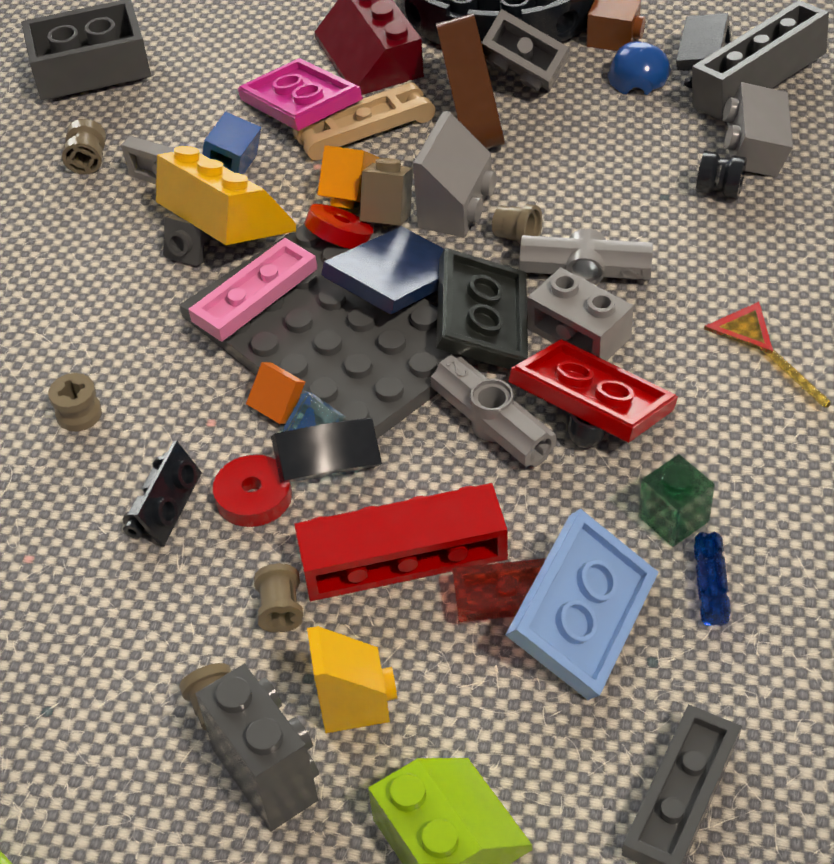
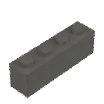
[692,0,829,121]

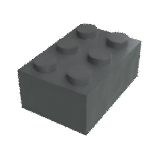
[21,0,151,100]

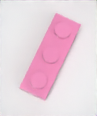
[188,238,317,342]

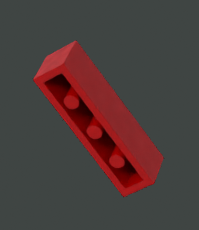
[294,483,508,602]

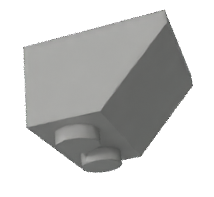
[413,111,497,238]

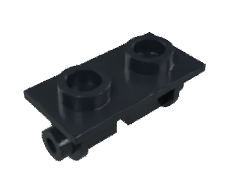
[122,441,202,547]

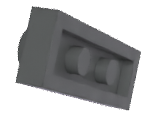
[622,704,742,864]

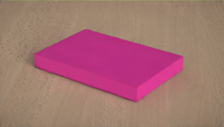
[237,58,363,131]

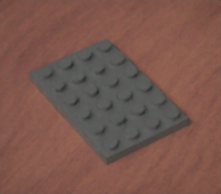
[179,224,481,439]

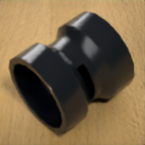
[696,151,747,199]

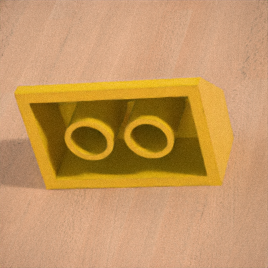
[156,146,296,245]

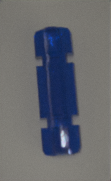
[694,532,731,626]

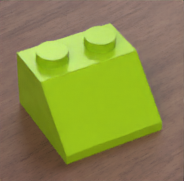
[368,758,532,864]

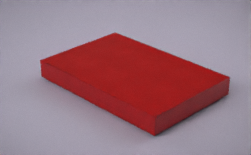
[508,339,678,443]

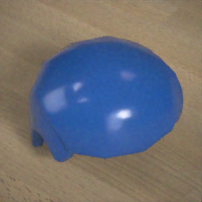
[607,41,671,95]

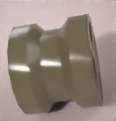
[48,373,102,432]

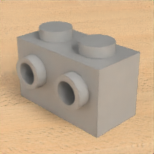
[481,9,569,92]
[723,82,793,177]
[527,267,634,361]

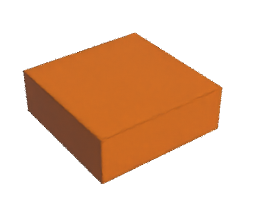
[246,362,305,424]

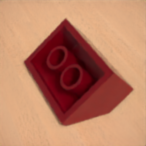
[314,0,424,95]

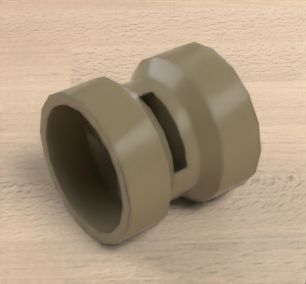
[62,119,106,175]

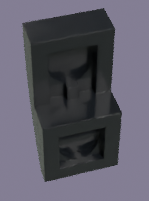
[271,418,382,483]

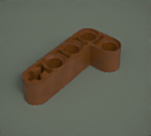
[436,13,506,149]

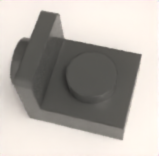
[163,214,212,266]

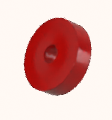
[304,204,374,249]
[213,455,292,527]

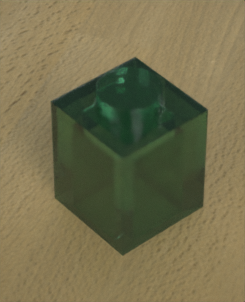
[638,454,715,547]

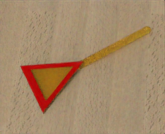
[704,302,831,408]

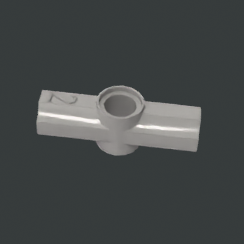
[519,229,653,285]
[431,354,556,468]

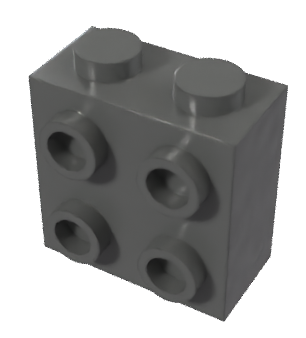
[195,663,319,832]

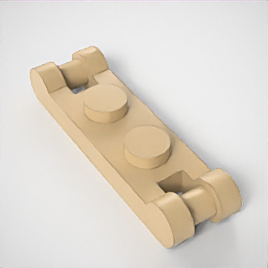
[293,82,436,161]

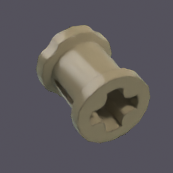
[254,563,303,632]

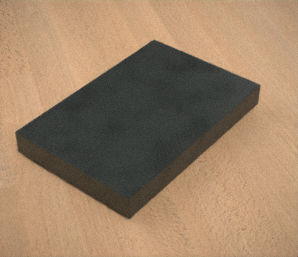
[436,248,528,370]

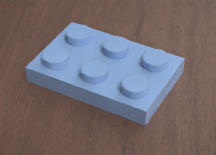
[505,509,659,700]

